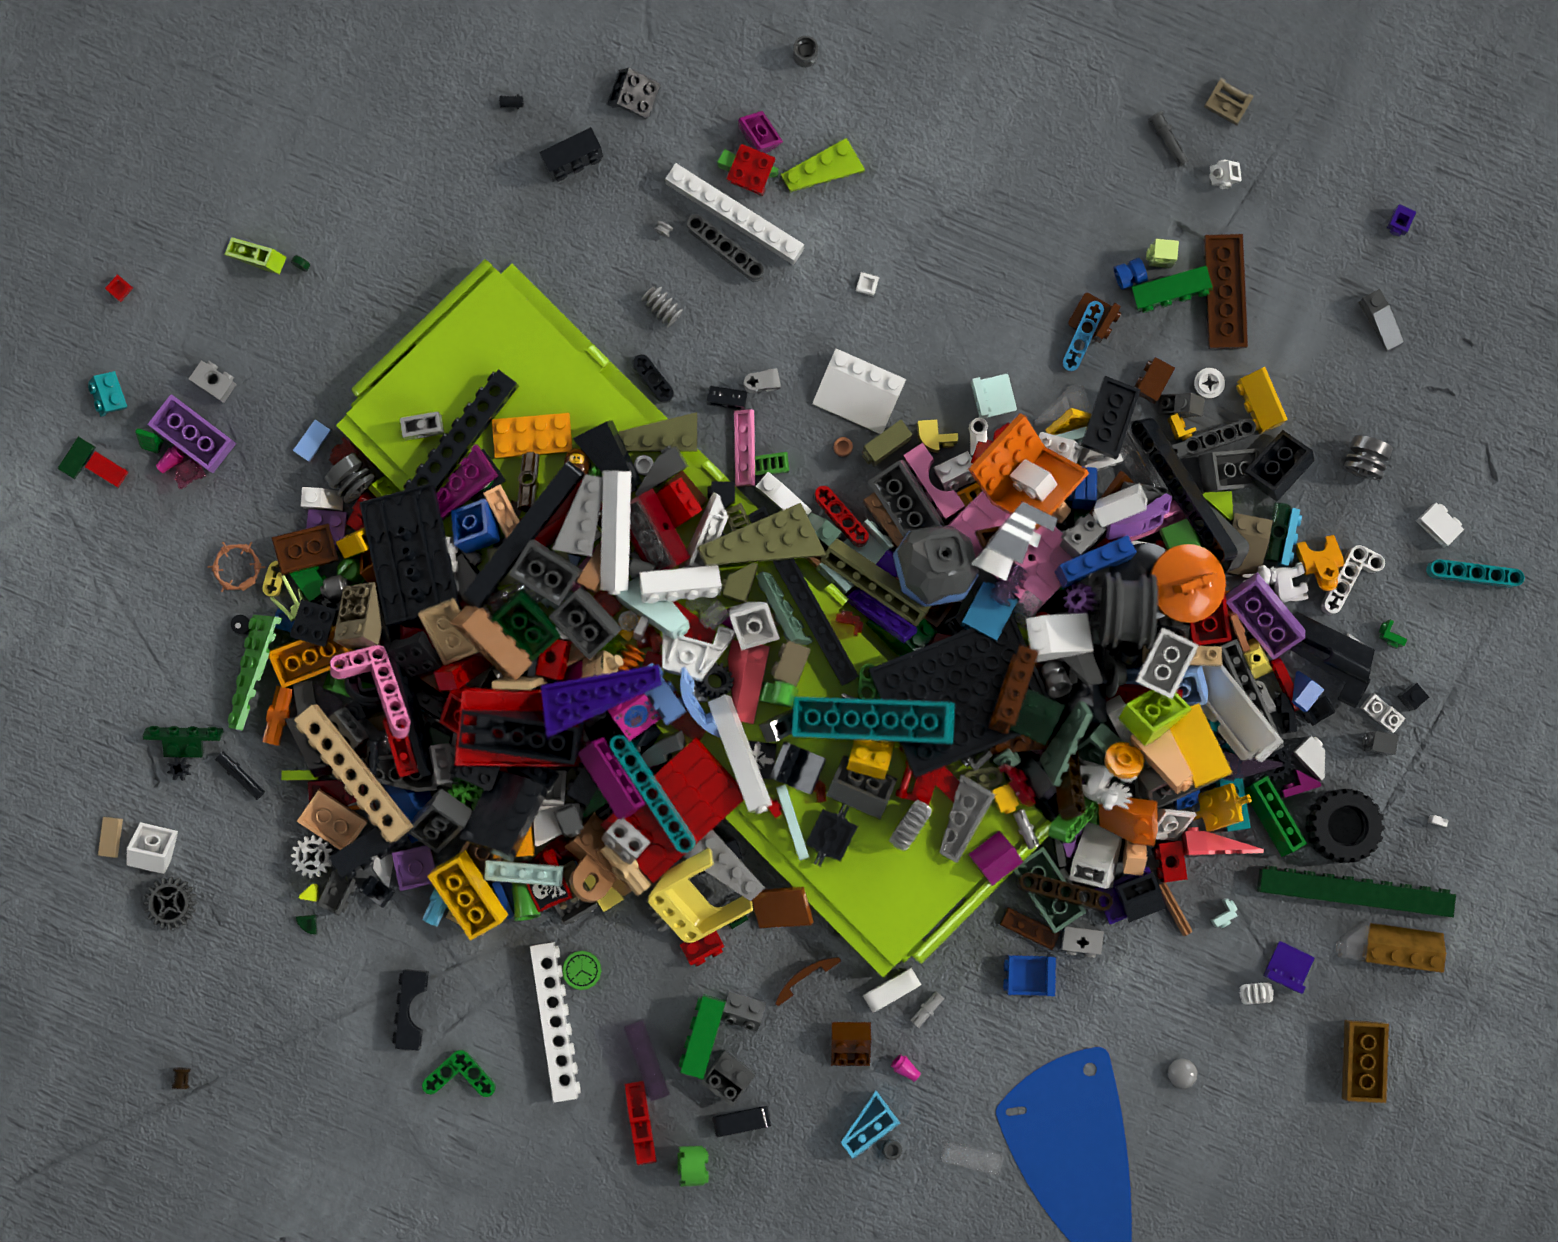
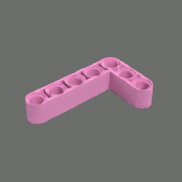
[330,645,410,738]

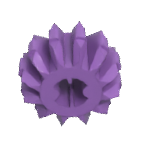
[1063,583,1097,615]

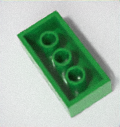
[678,994,726,1079]

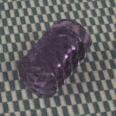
[990,562,1027,607]

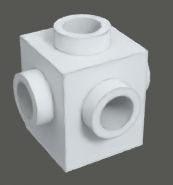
[1210,160,1242,189]

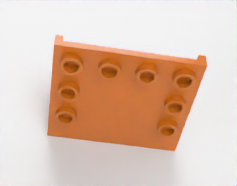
[968,413,1089,530]

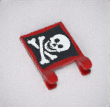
[521,849,573,913]

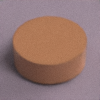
[834,437,853,457]

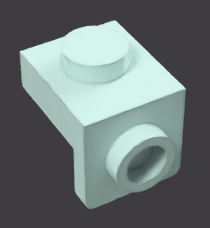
[1210,898,1237,928]

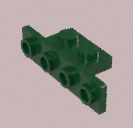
[142,726,223,758]

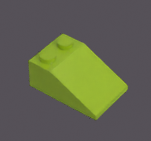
[1118,689,1192,746]

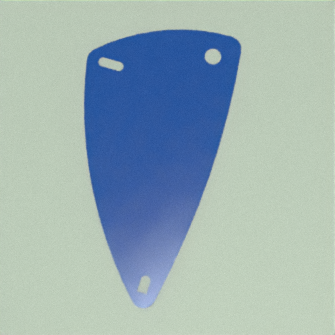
[996,1047,1132,1242]

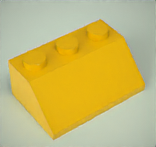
[1236,367,1288,434]

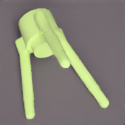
[270,575,304,621]

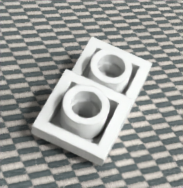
[1360,693,1405,733]

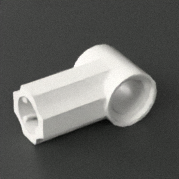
[969,418,988,456]

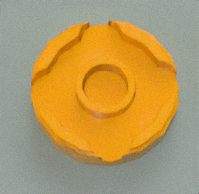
[1104,742,1144,779]

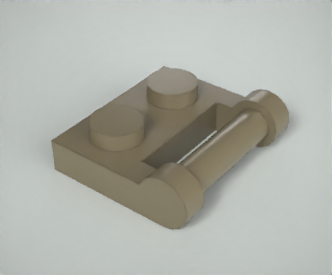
[1204,78,1254,125]

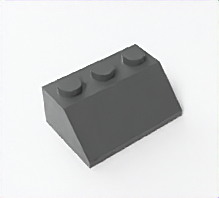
[509,539,583,606]
[549,586,622,660]
[826,755,897,819]

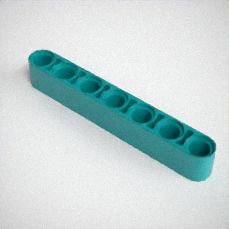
[610,734,696,853]

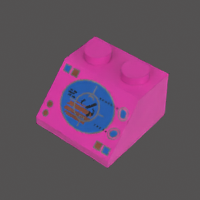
[608,693,661,741]

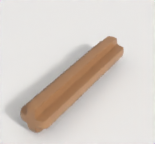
[1159,882,1192,936]

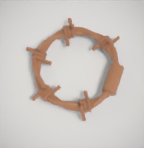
[207,542,266,592]

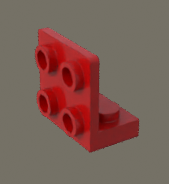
[727,144,776,196]

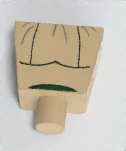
[582,651,623,678]

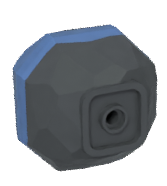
[893,526,978,607]

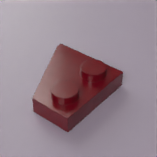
[998,764,1036,807]

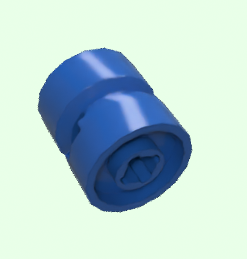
[1113,258,1148,290]

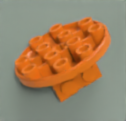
[1150,544,1226,623]

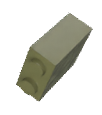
[862,419,913,467]

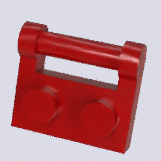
[895,760,941,806]

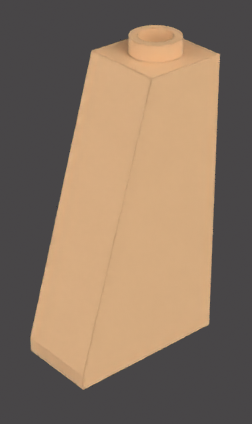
[1130,729,1192,794]

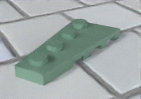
[756,572,813,645]

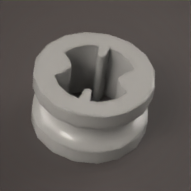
[654,221,673,238]

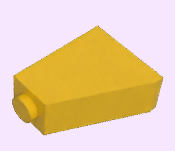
[336,527,369,559]

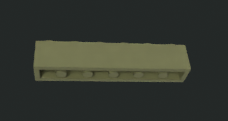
[820,538,931,627]

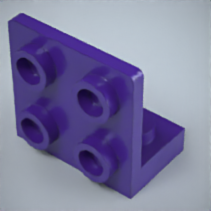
[1263,941,1314,994]

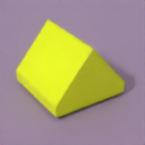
[299,884,319,901]

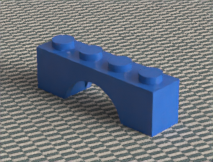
[1054,535,1137,589]

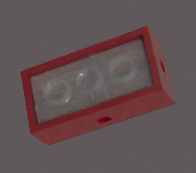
[629,488,691,571]

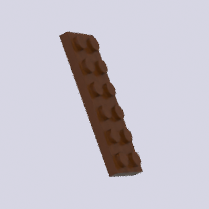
[1204,234,1248,349]

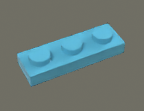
[1278,508,1302,567]

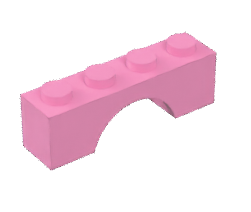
[903,443,966,521]

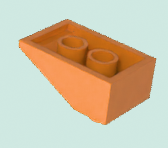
[1098,798,1158,846]

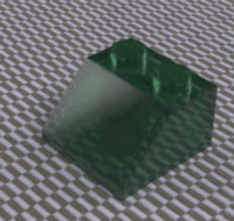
[1009,689,1064,746]

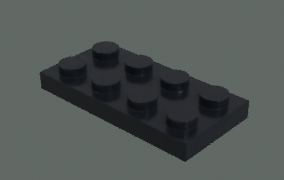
[1080,376,1141,460]

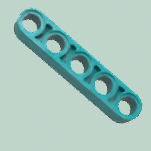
[1426,559,1525,588]

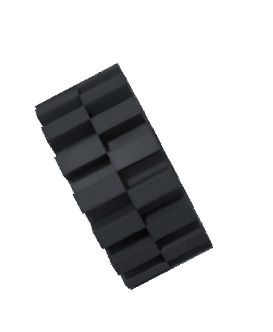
[696,662,734,700]

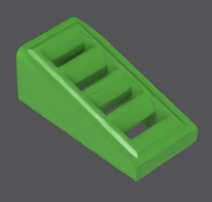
[755,452,789,476]

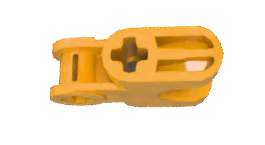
[1296,535,1344,591]

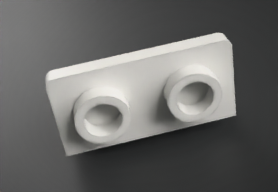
[933,451,975,491]

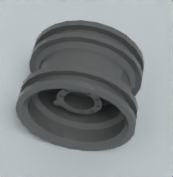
[1099,572,1158,650]

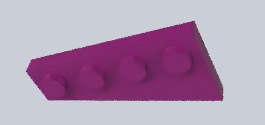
[437,444,498,520]

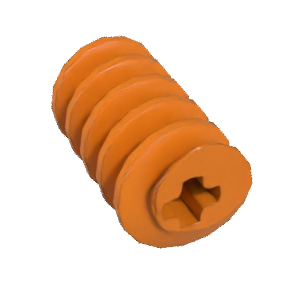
[618,644,646,672]

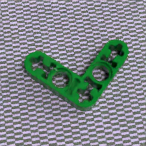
[422,1050,496,1097]

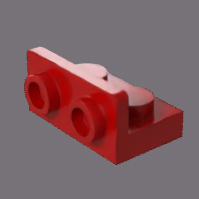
[680,931,725,967]

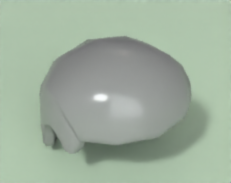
[1167,1058,1198,1089]

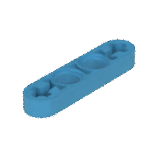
[1063,301,1104,371]

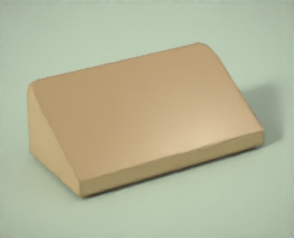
[98,817,123,858]

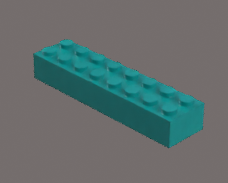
[792,697,955,744]

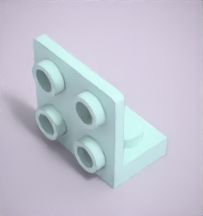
[971,374,1017,419]

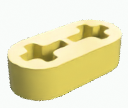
[262,561,286,597]

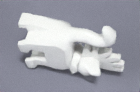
[1242,562,1308,603]
[1080,761,1137,810]

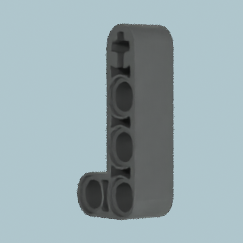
[1207,501,1249,573]

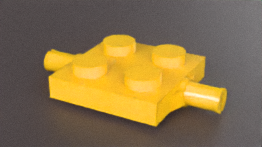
[1193,783,1252,832]

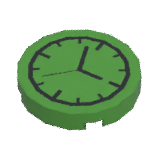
[562,951,601,990]

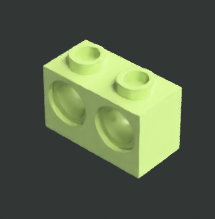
[1146,239,1179,268]

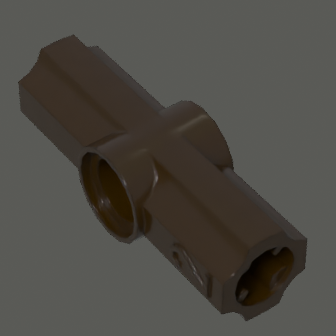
[517,452,540,512]

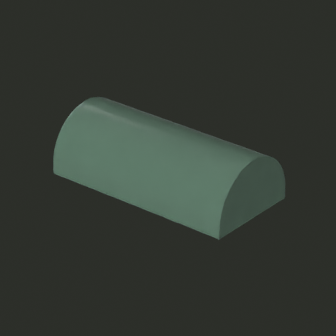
[1013,847,1086,934]

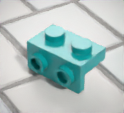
[88,371,127,417]

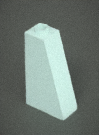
[615,577,689,640]

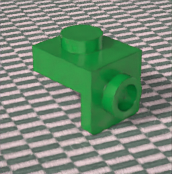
[1379,619,1407,649]

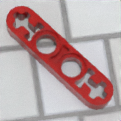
[815,486,869,547]

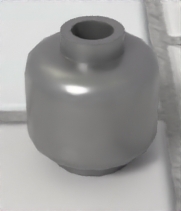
[320,575,350,603]

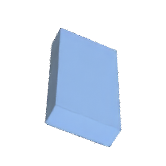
[293,420,331,462]

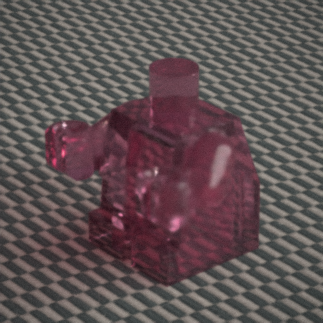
[175,458,207,490]

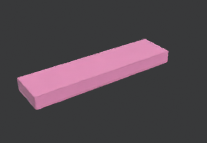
[734,409,755,487]

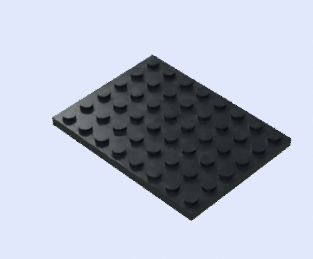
[868,613,1059,779]

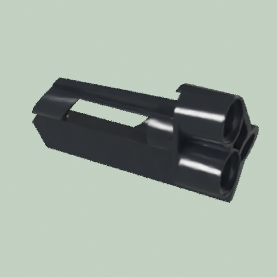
[1291,612,1375,708]

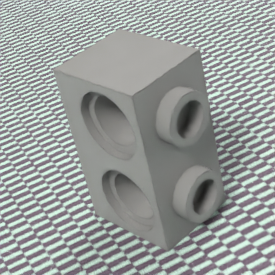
[601,819,650,865]

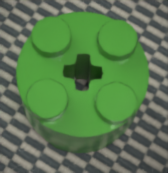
[677,1146,709,1187]

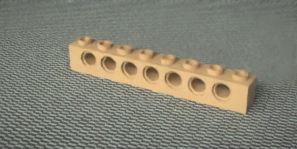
[294,705,414,842]

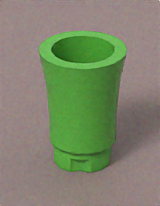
[511,882,541,921]

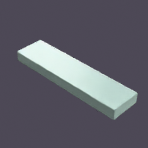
[484,860,563,886]

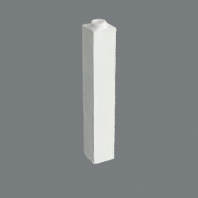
[600,471,631,594]
[708,695,772,814]

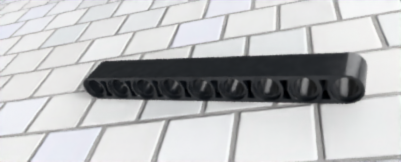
[1131,418,1238,563]
[461,461,585,609]

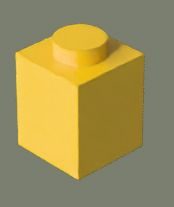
[990,783,1019,814]

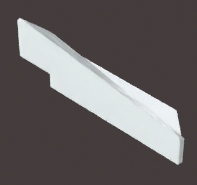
[678,492,728,569]

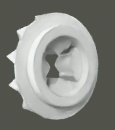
[1194,368,1225,399]

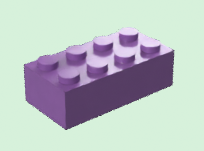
[147,394,236,473]
[1226,572,1305,660]

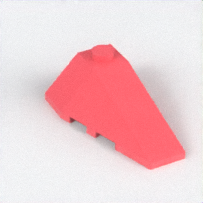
[728,640,770,724]
[1182,827,1264,855]

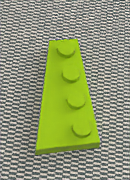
[781,138,865,192]

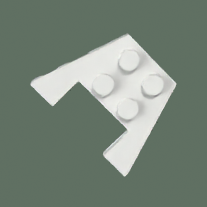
[662,626,736,682]

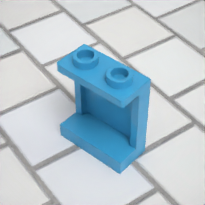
[961,582,1018,641]

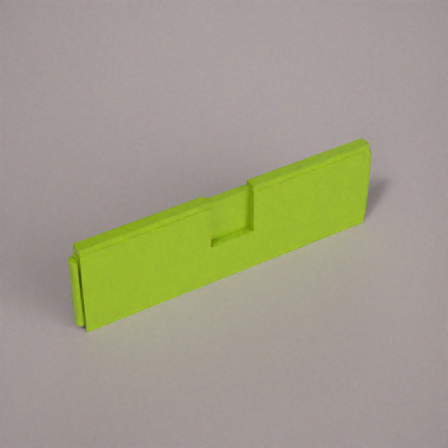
[336,259,1051,977]

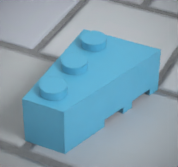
[841,1091,900,1159]

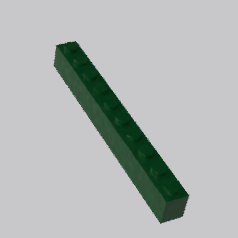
[1257,865,1456,918]

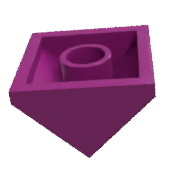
[738,111,783,153]
[968,831,1023,886]

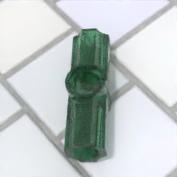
[1264,502,1291,562]

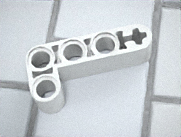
[1321,545,1385,615]

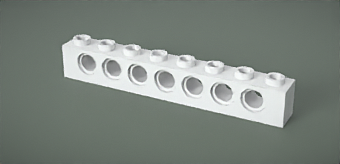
[530,942,581,1103]

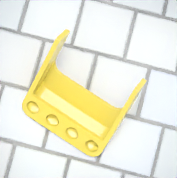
[648,848,753,943]

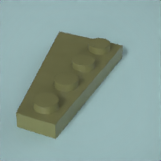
[619,412,697,452]

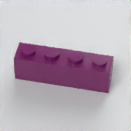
[578,738,645,820]

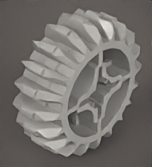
[890,800,932,851]

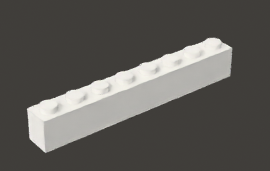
[665,163,804,265]

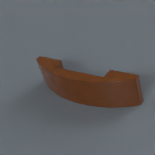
[776,957,841,1006]

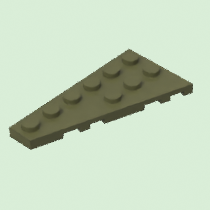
[697,503,826,566]

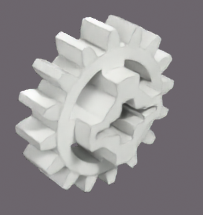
[291,836,334,878]

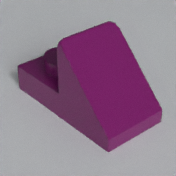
[1279,770,1322,798]

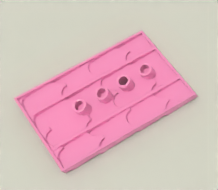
[948,491,1073,613]

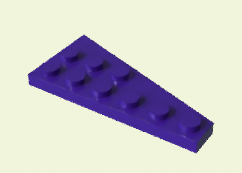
[541,665,662,737]

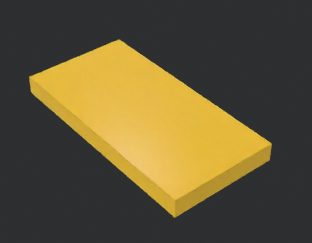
[1170,703,1232,788]

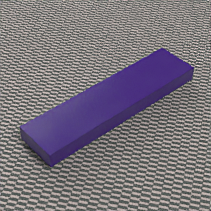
[847,587,917,643]

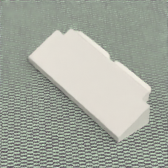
[1200,664,1283,762]

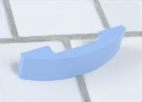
[680,667,720,737]

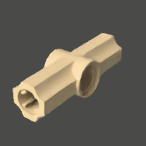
[600,845,651,896]

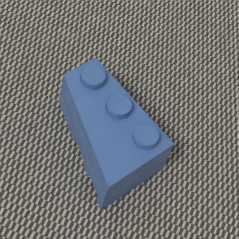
[645,663,687,725]

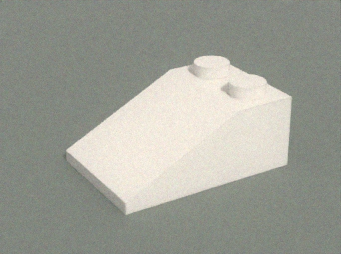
[1026,613,1094,663]

